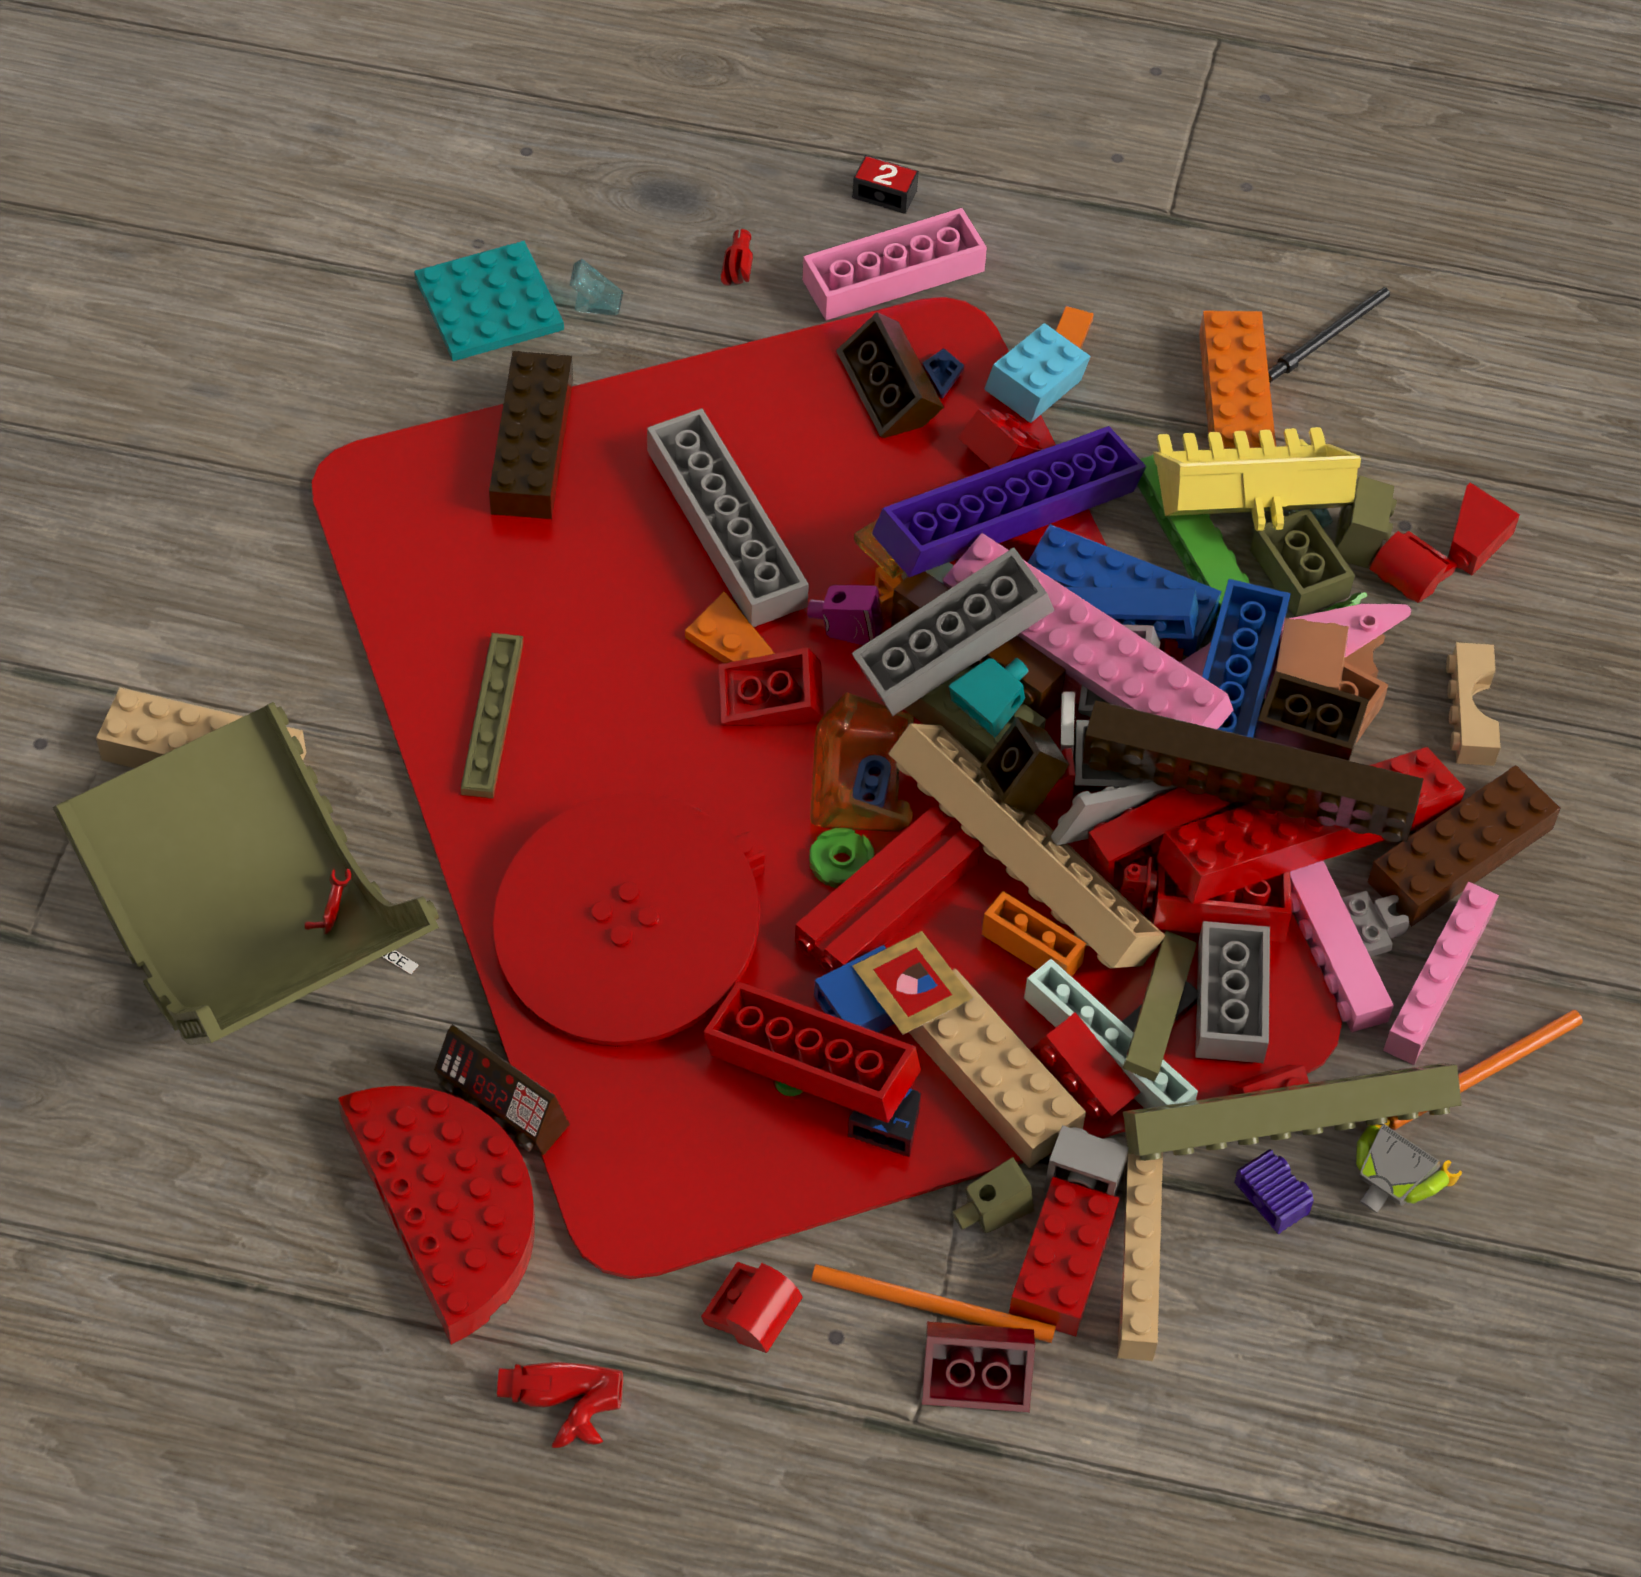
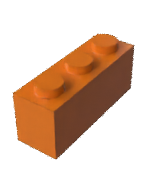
[981,891,1086,977]

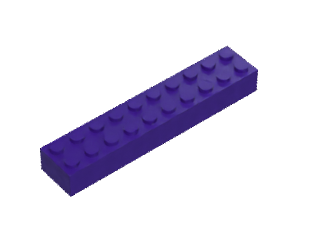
[872,426,1146,577]

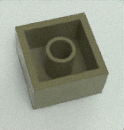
[1334,475,1397,568]

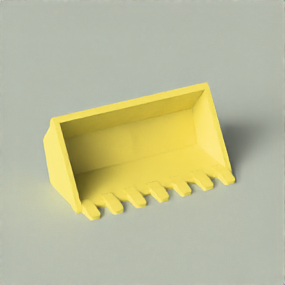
[1153,427,1361,531]

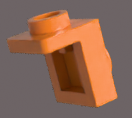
[875,564,903,619]

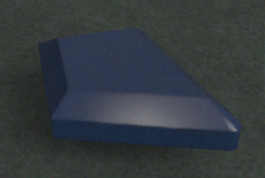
[922,348,964,398]

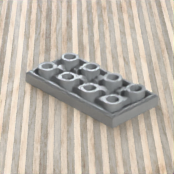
[1051,780,1177,846]

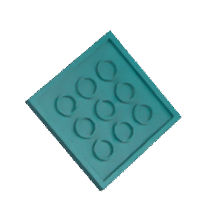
[414,240,564,361]

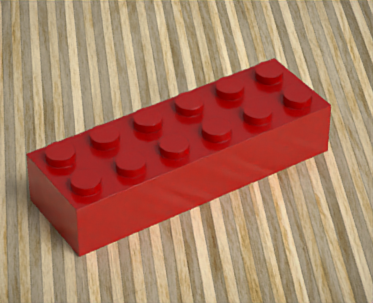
[1089,787,1248,890]
[704,981,921,1123]

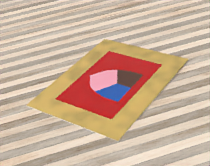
[852,931,974,1034]

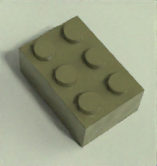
[1250,508,1355,617]

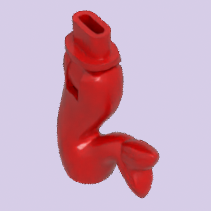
[497,1362,623,1448]

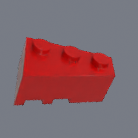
[1030,1012,1141,1124]

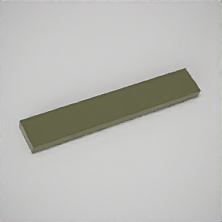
[461,633,524,798]
[1123,930,1197,1082]

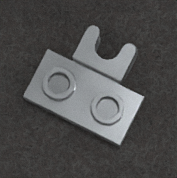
[1342,891,1409,957]

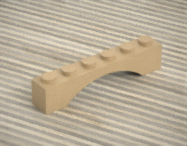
[1117,1152,1163,1361]

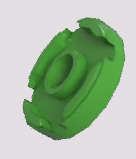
[809,828,874,888]

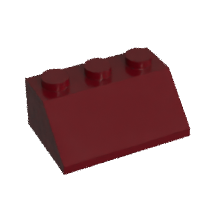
[922,1321,1035,1413]

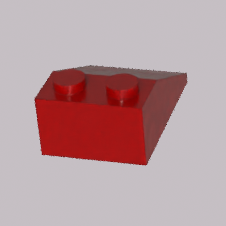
[719,647,824,725]

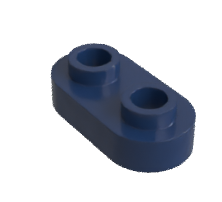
[852,755,891,814]

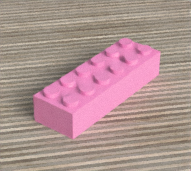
[802,208,987,321]

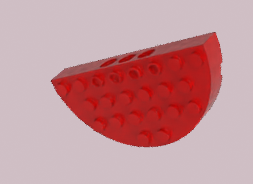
[338,1086,535,1345]

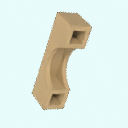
[1446,642,1501,766]

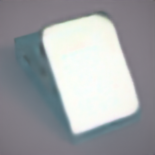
[569,259,623,316]

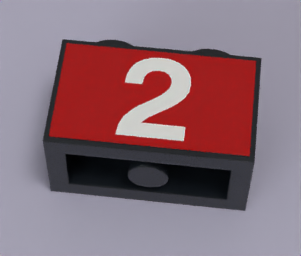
[852,155,919,214]

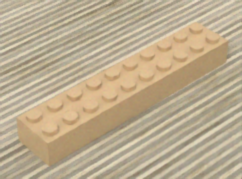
[888,724,1165,968]

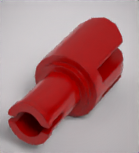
[721,229,753,286]

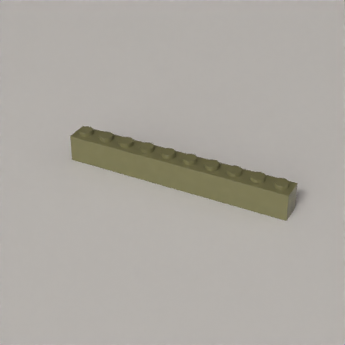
[1123,1063,1462,1161]

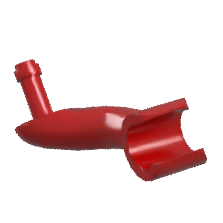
[304,868,351,934]

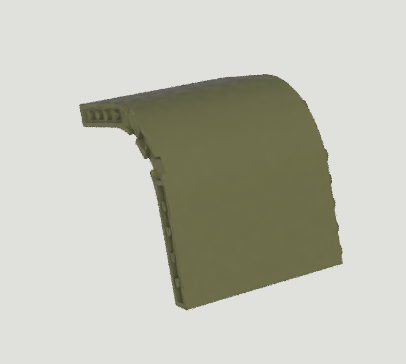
[53,702,439,1045]

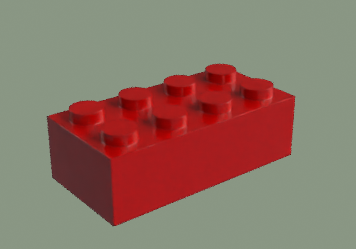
[1153,861,1292,942]
[1009,1177,1120,1337]

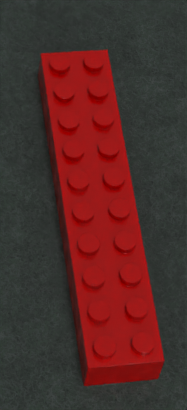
[1156,747,1466,904]

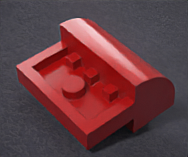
[1369,531,1458,603]
[701,1262,803,1353]

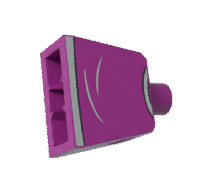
[808,585,884,645]

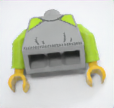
[1356,1119,1462,1213]

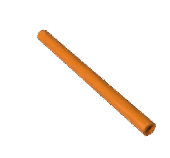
[1387,1010,1583,1130]
[811,1264,1056,1343]

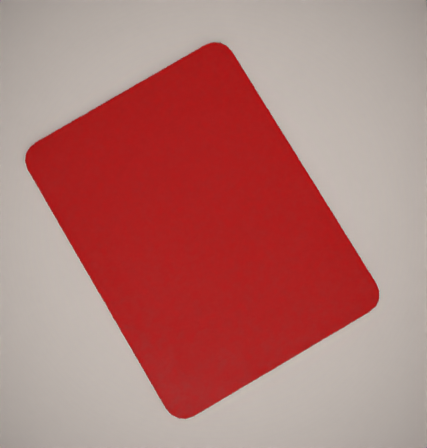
[311,297,1342,1279]

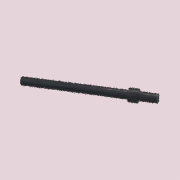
[1268,287,1390,383]

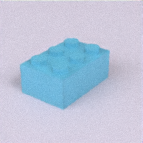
[984,323,1091,423]

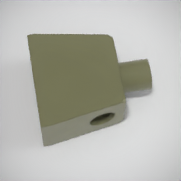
[952,1157,1034,1233]

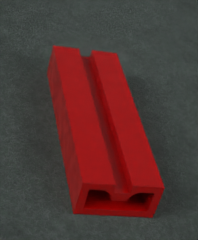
[795,806,981,973]

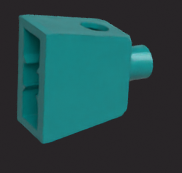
[949,658,1029,738]

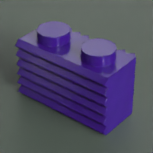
[1234,1149,1314,1234]

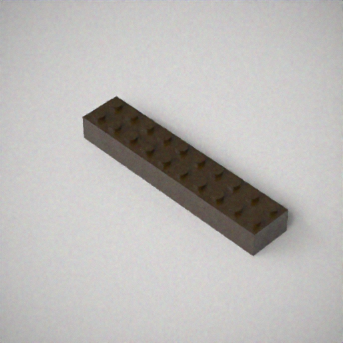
[1083,700,1424,842]

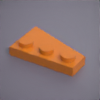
[685,592,775,663]

